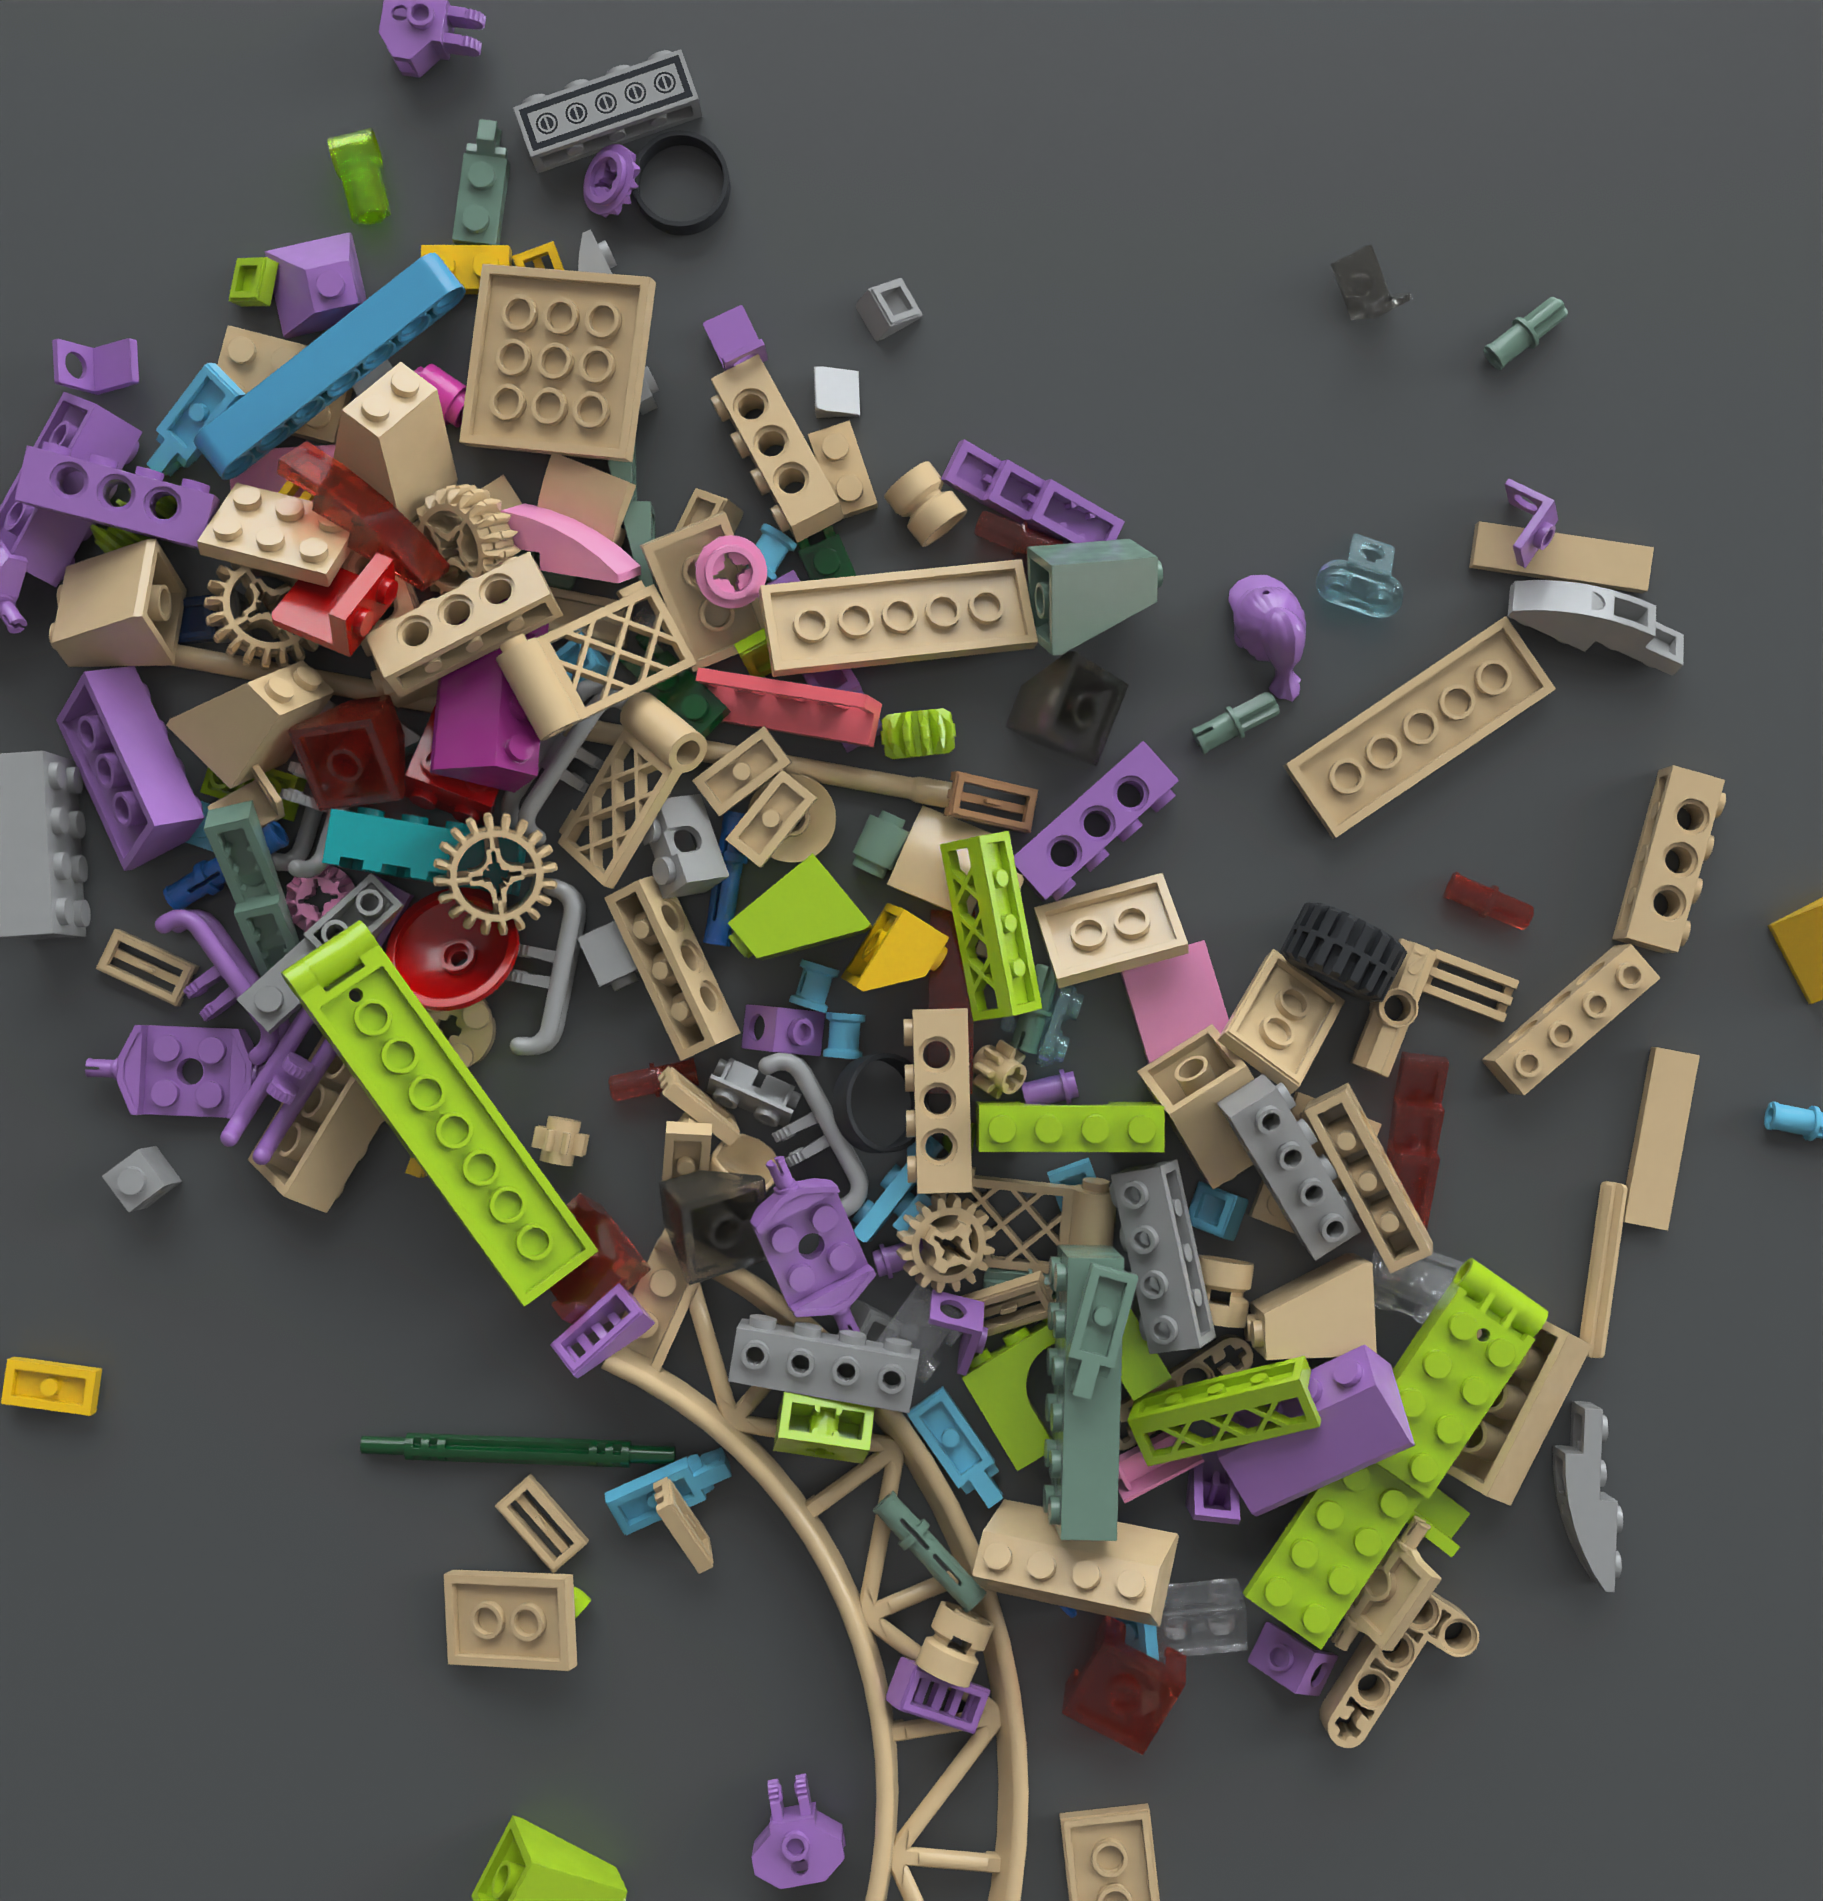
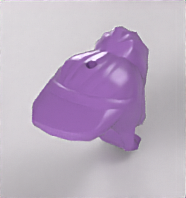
[1228,575,1307,702]

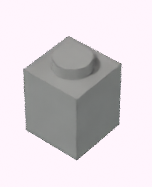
[577,921,639,991]
[102,1146,182,1213]

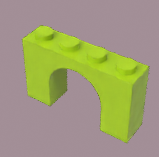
[976,1101,1165,1152]
[961,1308,1172,1471]

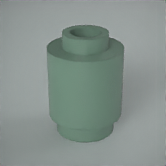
[852,810,910,879]

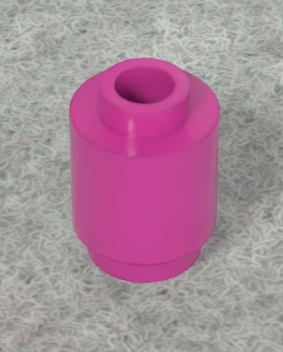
[414,364,466,428]

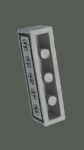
[513,49,703,173]

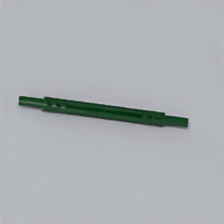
[360,1433,676,1468]

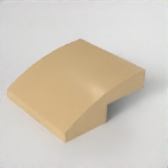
[537,454,636,547]
[887,805,992,916]

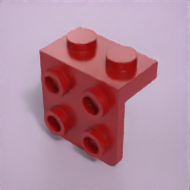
[271,553,398,657]
[403,705,500,826]

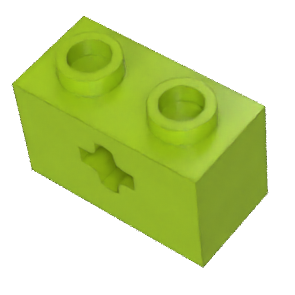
[773,1392,875,1464]

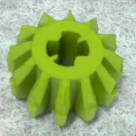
[880,708,956,759]

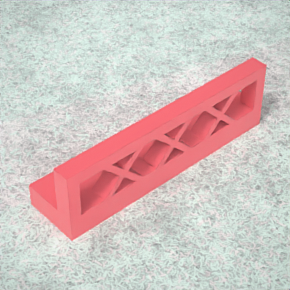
[695,667,882,748]

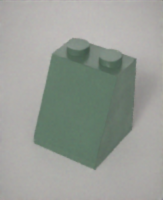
[1027,539,1163,656]

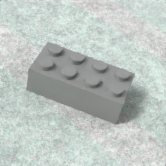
[0,751,91,940]

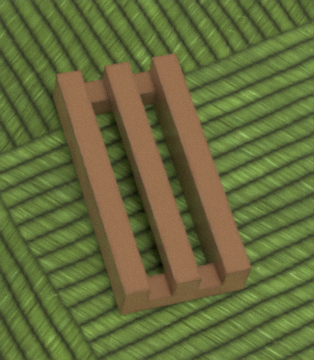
[943,771,1038,833]

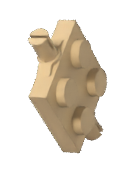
[1331,1516,1442,1651]

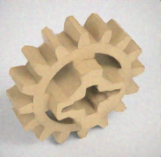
[896,1193,995,1293]

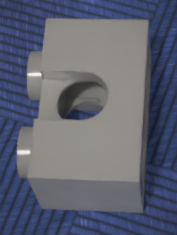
[634,794,729,899]

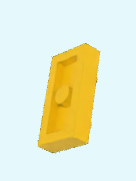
[421,245,512,294]
[1,1356,103,1416]

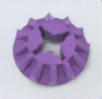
[583,144,641,218]

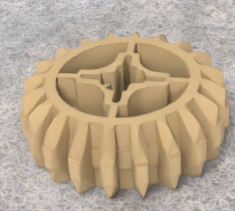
[411,484,521,596]
[204,562,319,670]
[433,812,558,935]

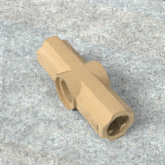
[1350,939,1437,1077]

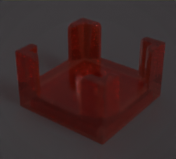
[549,1193,651,1324]
[1062,1616,1186,1755]

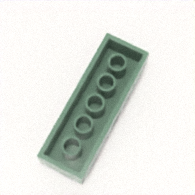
[1043,1245,1124,1541]

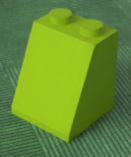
[728,853,872,961]
[471,1815,628,1901]

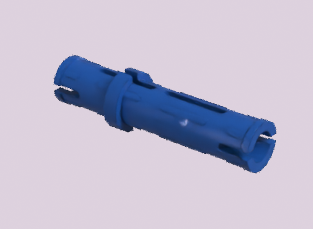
[702,811,748,947]
[163,821,289,910]

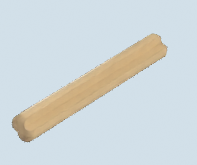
[1579,1181,1628,1358]

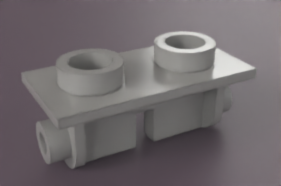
[706,1058,802,1127]

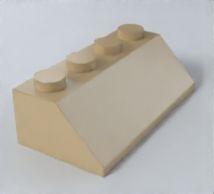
[247,1036,385,1213]
[1447,1321,1592,1506]
[972,1499,1179,1627]

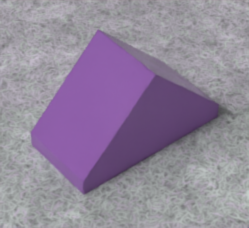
[1185,1451,1240,1525]

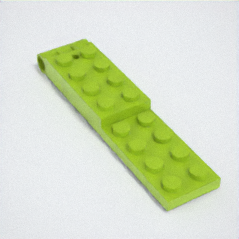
[281,920,598,1307]
[1242,1258,1548,1650]

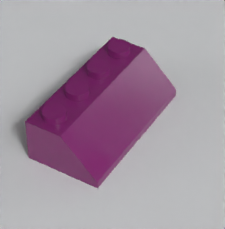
[430,598,549,793]

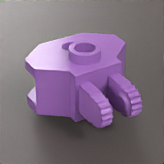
[379,0,486,78]
[751,1773,846,1889]

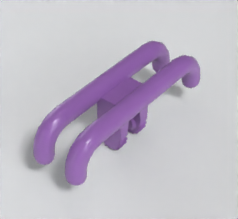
[155,909,291,1065]
[220,1007,337,1165]

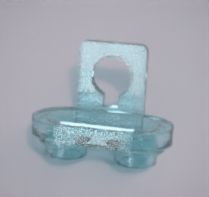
[1316,534,1404,618]
[1000,985,1084,1067]

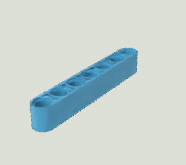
[193,253,466,480]

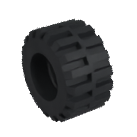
[1280,902,1407,1002]

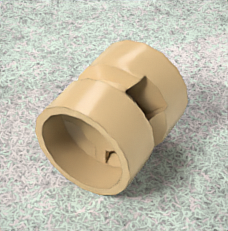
[884,461,967,547]
[1198,1255,1254,1328]
[915,1601,994,1688]

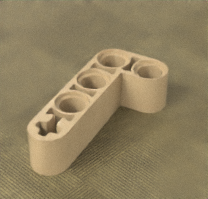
[1319,1591,1479,1748]

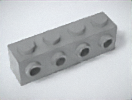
[1217,1074,1361,1260]
[1110,1159,1216,1354]
[728,1314,920,1413]

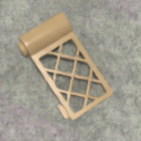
[496,580,697,741]
[557,692,707,889]
[934,1167,1116,1274]

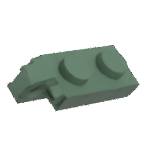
[452,119,510,245]
[1065,1262,1138,1400]

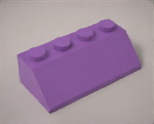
[0,392,142,587]
[56,666,205,871]
[1210,1344,1415,1517]

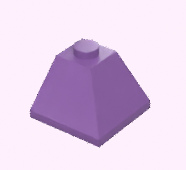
[264,232,367,339]

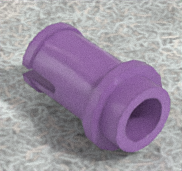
[1022,1069,1079,1105]
[871,1238,923,1279]

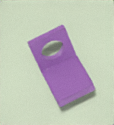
[703,305,768,371]
[52,338,139,395]
[1505,479,1558,568]
[741,1004,825,1056]
[928,1289,988,1376]
[1248,1622,1338,1696]

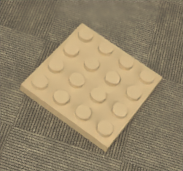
[459,264,656,462]

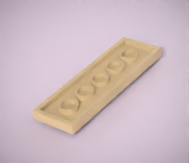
[759,559,1038,677]
[1283,616,1556,839]

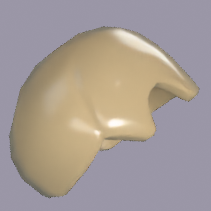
[709,1134,779,1201]

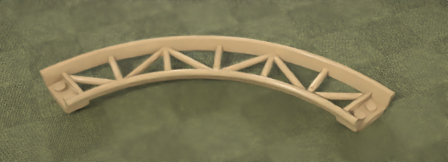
[601,1226,1029,1901]

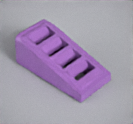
[550,1283,655,1379]
[886,1657,991,1734]

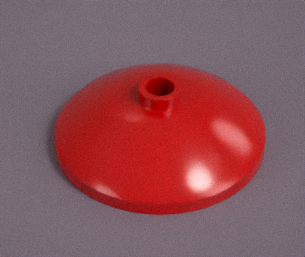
[386,887,519,1011]

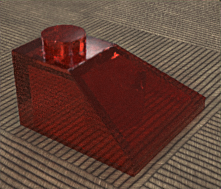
[288,695,405,811]

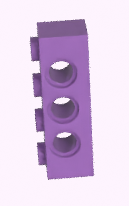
[14,441,220,550]
[1014,741,1179,902]

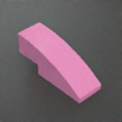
[501,503,641,583]

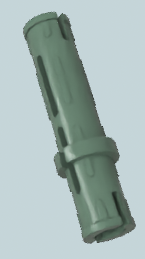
[873,1491,987,1613]

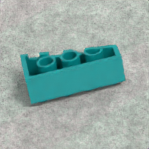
[322,807,526,897]

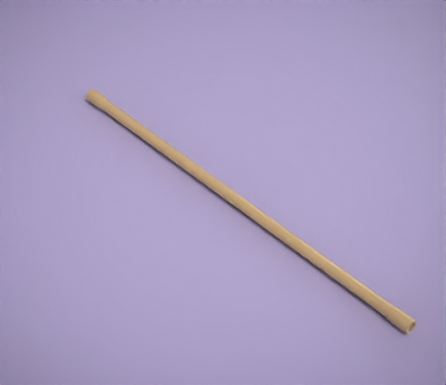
[172,644,952,808]

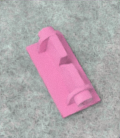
[1118,1426,1205,1503]

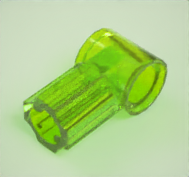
[327,128,391,225]

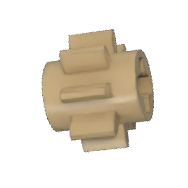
[972,1040,1027,1099]
[531,1116,590,1166]

